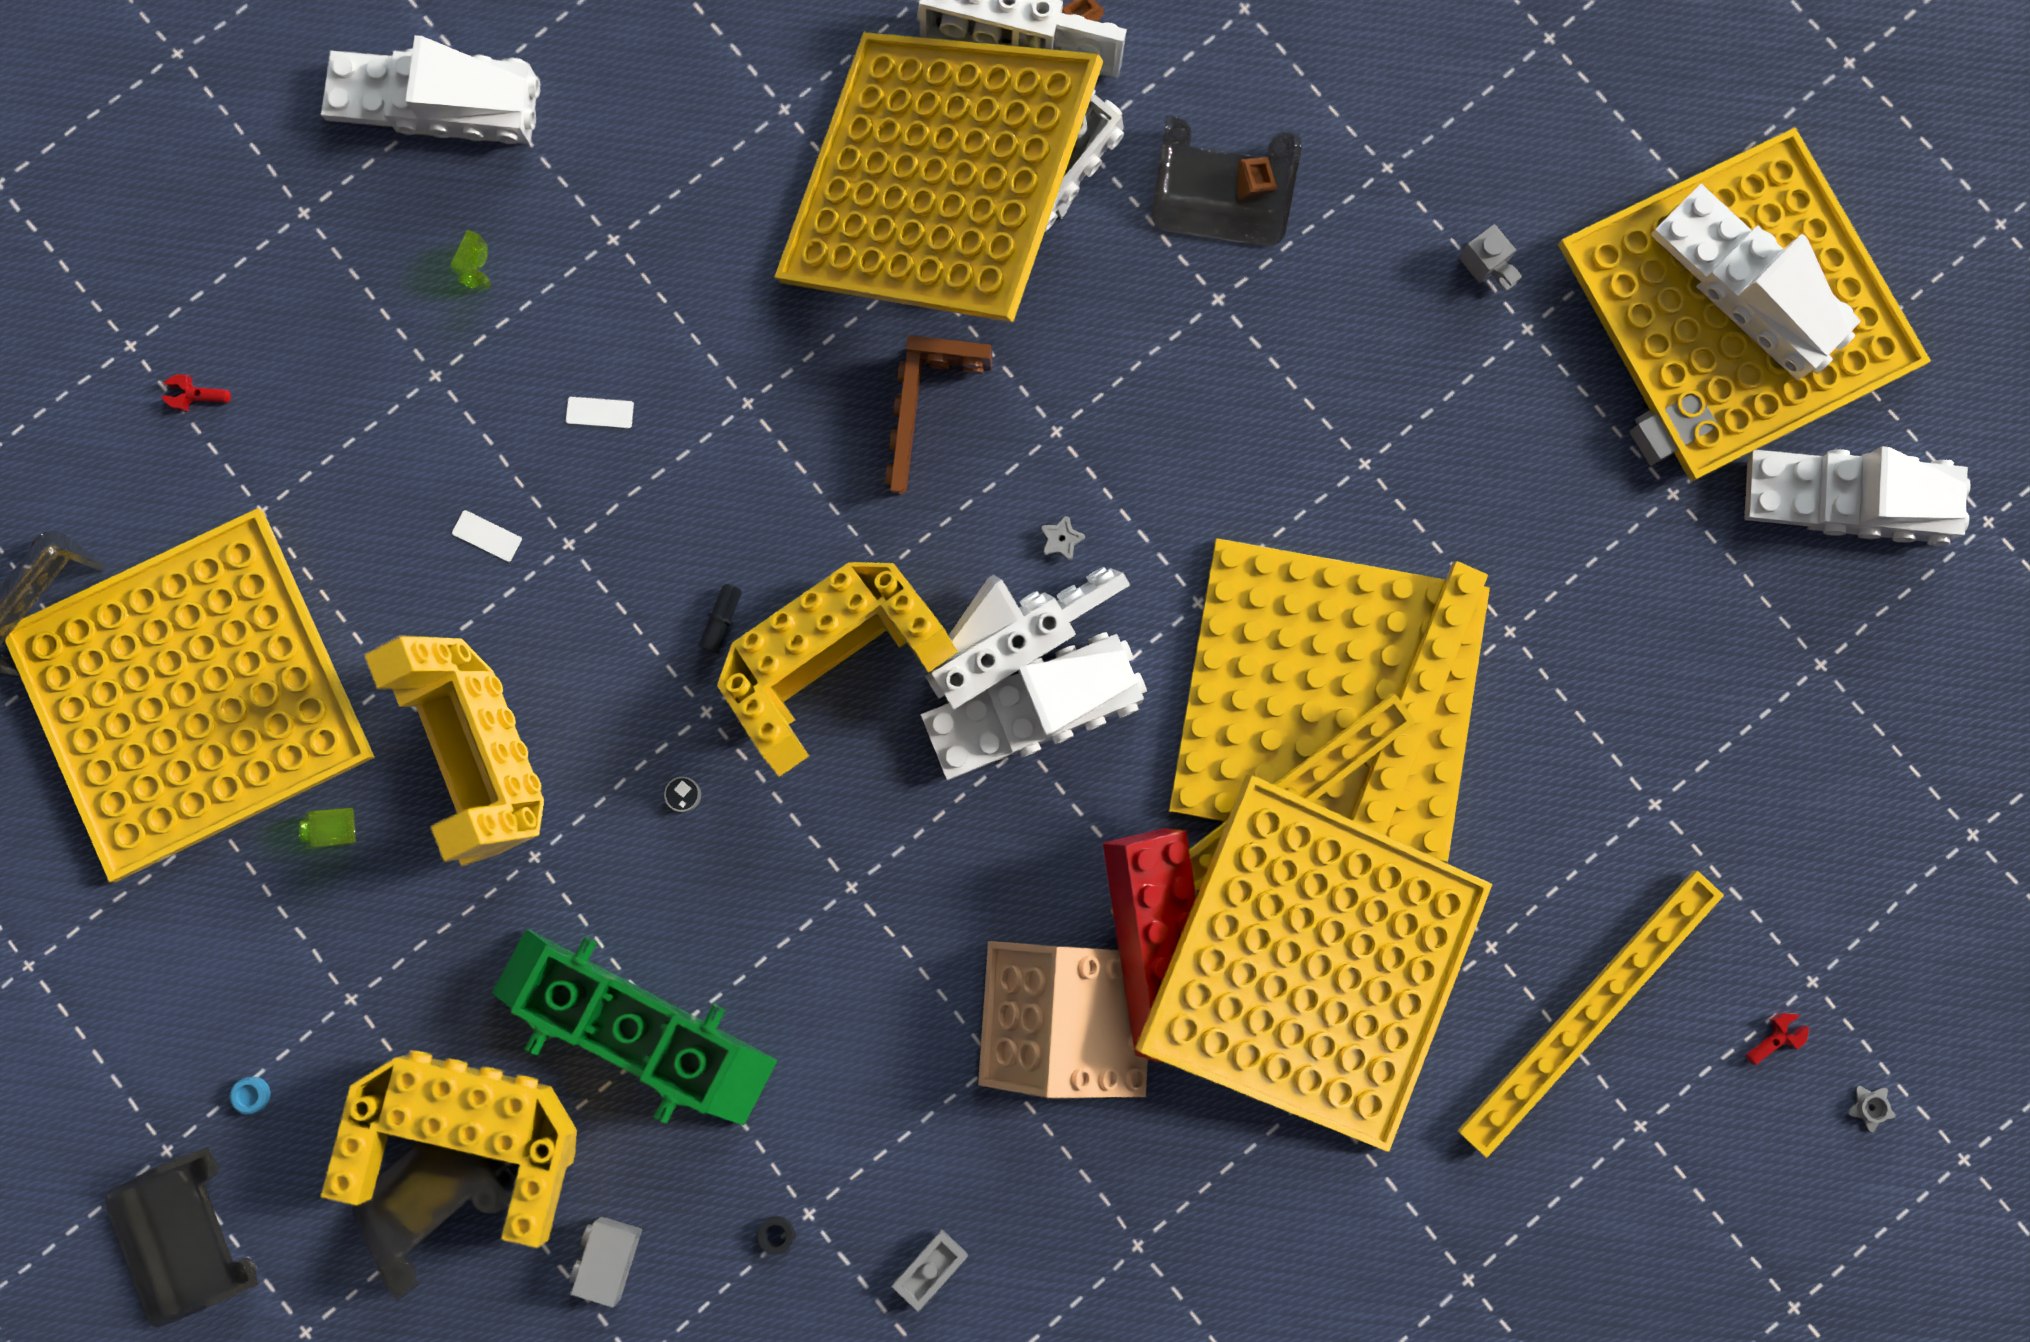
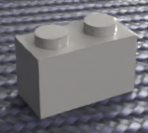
[1629,394,1718,466]
[570,1216,642,1307]

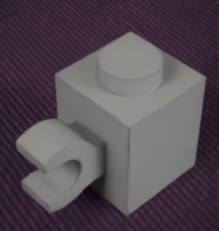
[1459,224,1522,292]

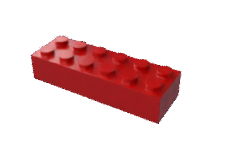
[1102,828,1197,1062]

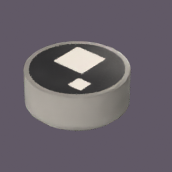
[664,777,701,812]

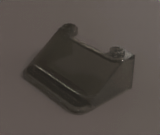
[1151,115,1302,246]
[0,530,106,676]
[352,1141,517,1300]
[105,1147,259,1328]

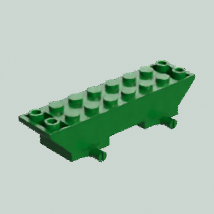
[492,929,778,1126]

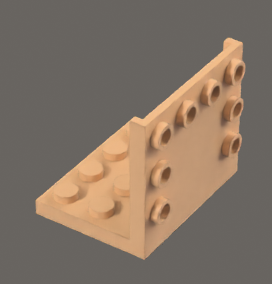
[978,941,1148,1098]

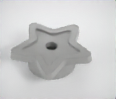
[1041,516,1085,560]
[1848,1086,1895,1132]

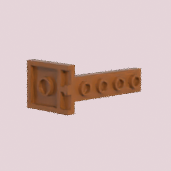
[885,335,993,495]

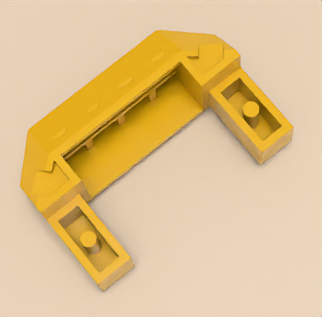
[717,562,958,777]
[365,636,544,866]
[321,1050,577,1248]

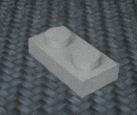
[892,1229,968,1312]

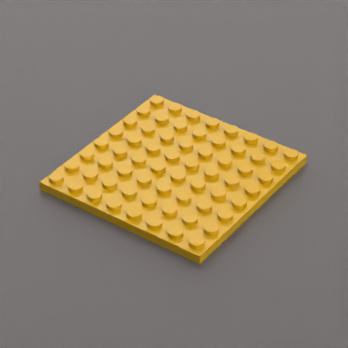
[774,32,1103,322]
[1558,128,1931,482]
[0,508,375,882]
[1168,538,1490,862]
[1136,774,1493,1152]

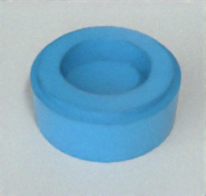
[230,1077,271,1114]

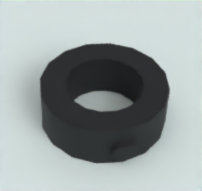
[756,1216,796,1255]

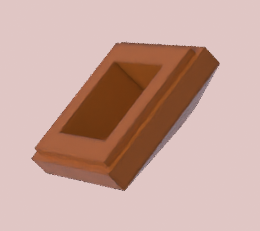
[1062,0,1104,22]
[1237,157,1277,201]

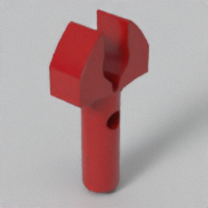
[161,374,231,412]
[1746,1013,1809,1065]

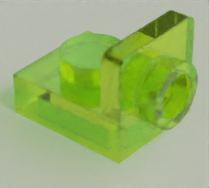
[450,229,492,289]
[299,807,356,850]

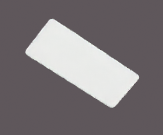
[566,397,634,428]
[452,510,522,562]

